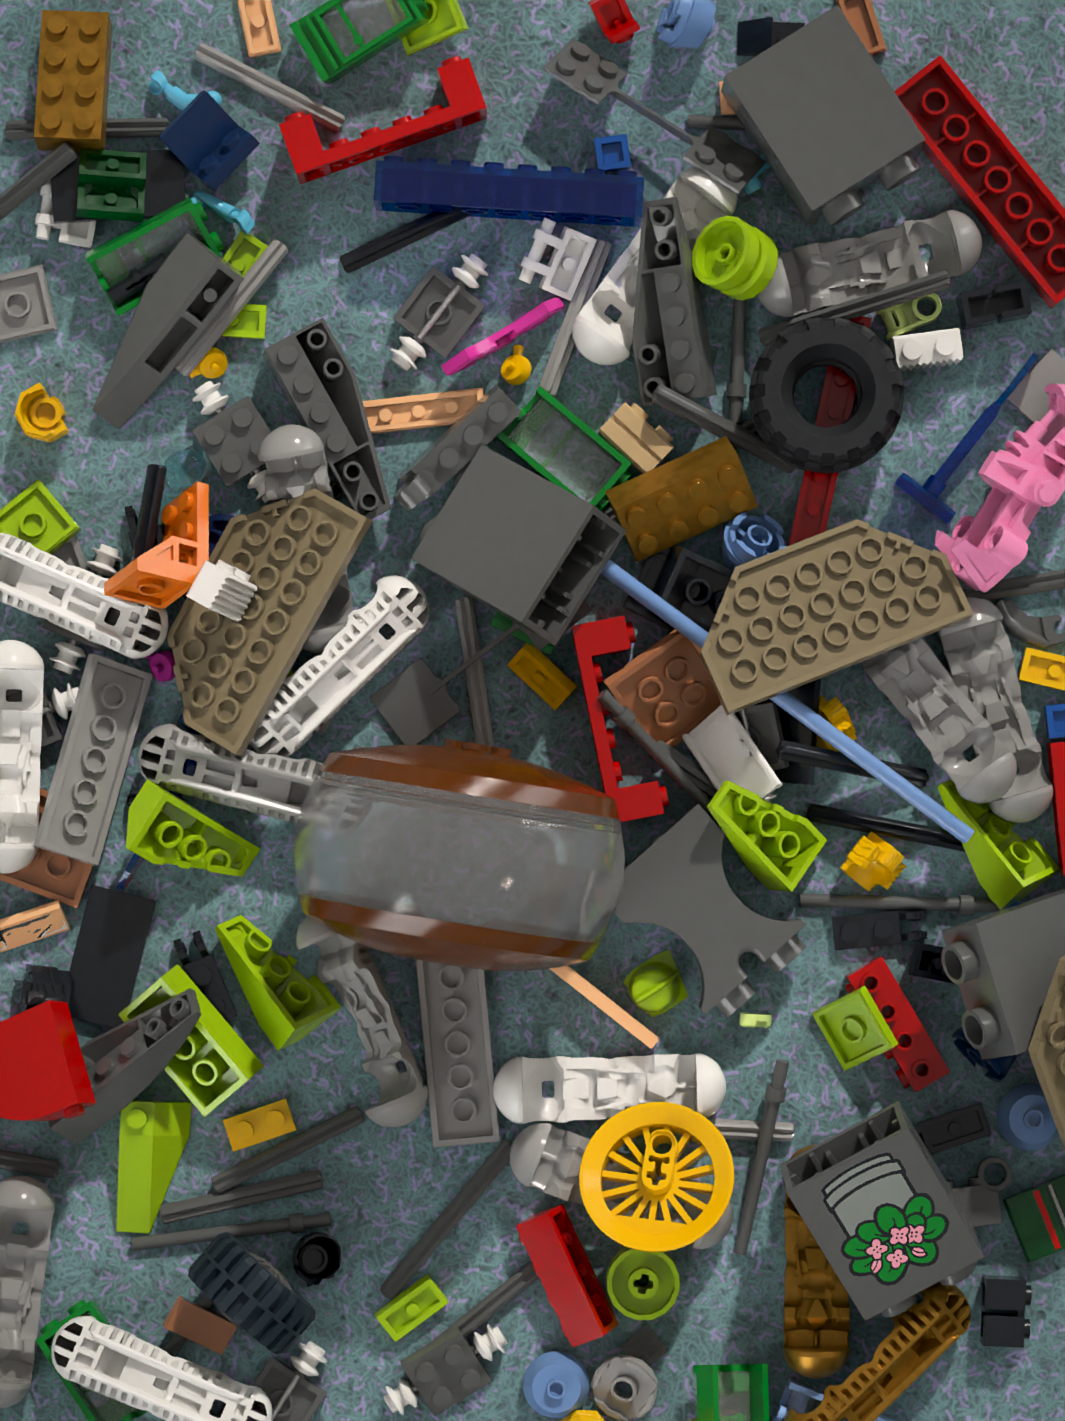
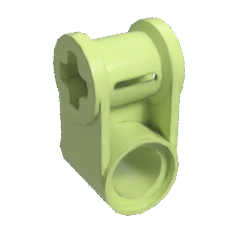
[876,293,942,341]

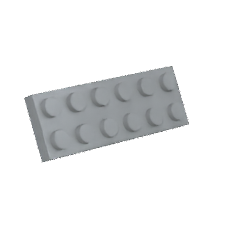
[33,654,153,866]
[416,959,500,1148]

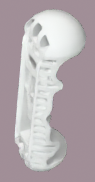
[572,166,737,365]
[0,532,169,659]
[249,575,430,757]
[0,640,44,874]
[493,1053,726,1124]
[51,1316,273,1421]

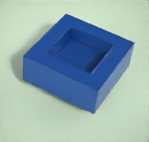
[594,134,631,173]
[1044,704,1065,739]

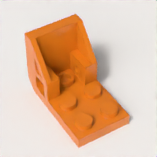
[104,481,209,609]

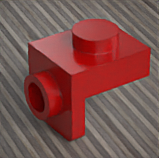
[588,0,640,44]

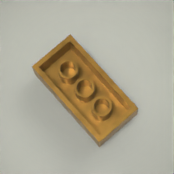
[34,10,112,152]
[605,436,758,562]

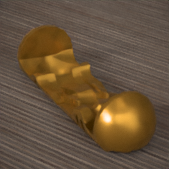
[783,1144,850,1379]
[784,1281,971,1421]

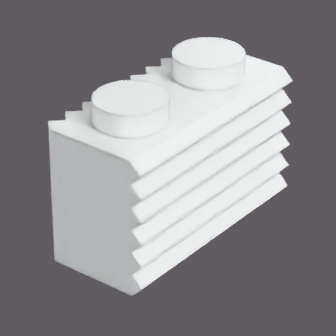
[890,328,963,372]
[186,559,258,622]

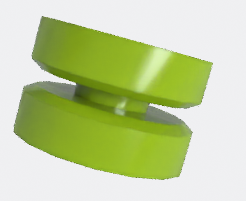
[692,215,778,301]
[606,1247,680,1320]

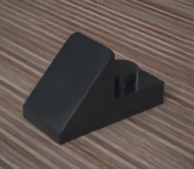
[737,17,805,56]
[908,941,955,984]

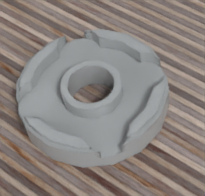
[591,1355,658,1421]

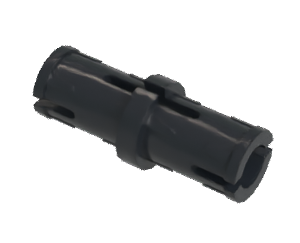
[107,253,166,307]

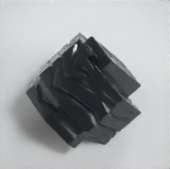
[12,964,71,1014]

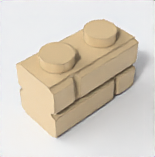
[598,402,674,475]

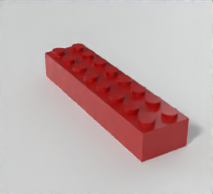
[894,55,1065,309]

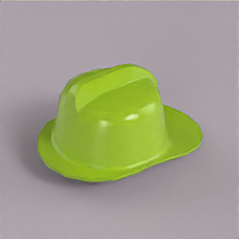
[624,950,689,1017]

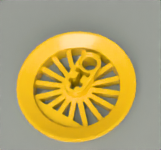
[579,1102,734,1252]

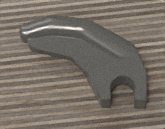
[994,599,1065,648]

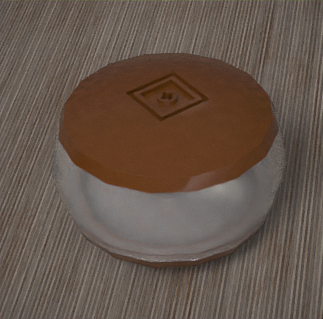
[294,739,625,971]

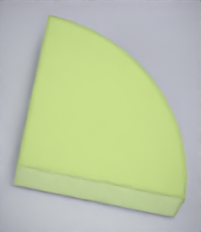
[738,1012,772,1028]

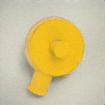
[501,345,532,386]
[189,347,228,379]

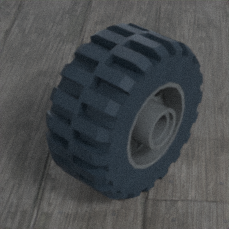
[188,1232,316,1355]

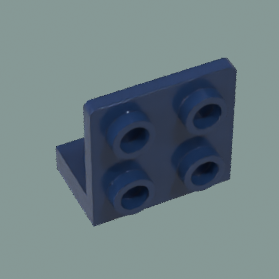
[159,90,260,191]

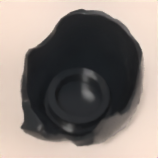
[292,1231,341,1287]

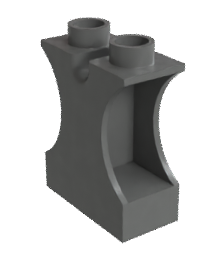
[597,804,806,1018]

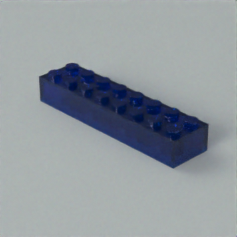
[374,156,644,227]

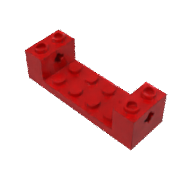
[279,56,487,185]
[571,615,669,824]

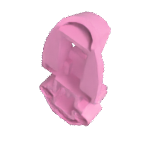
[935,384,1065,593]

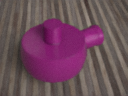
[144,650,175,682]

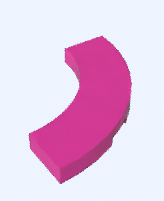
[441,296,565,376]

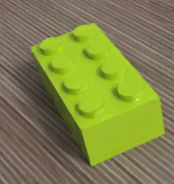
[118,964,264,1117]

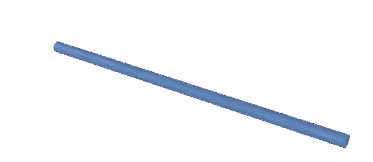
[600,559,975,844]

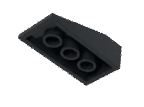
[652,545,733,633]

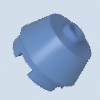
[656,0,716,49]
[722,512,787,571]
[997,1084,1059,1151]
[523,1351,590,1418]

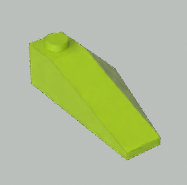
[126,779,260,877]
[937,779,1060,910]
[707,780,827,892]
[215,915,341,1051]
[116,1099,192,1234]

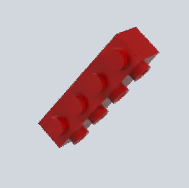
[844,956,950,1092]
[516,1203,619,1348]

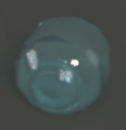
[164,446,213,495]

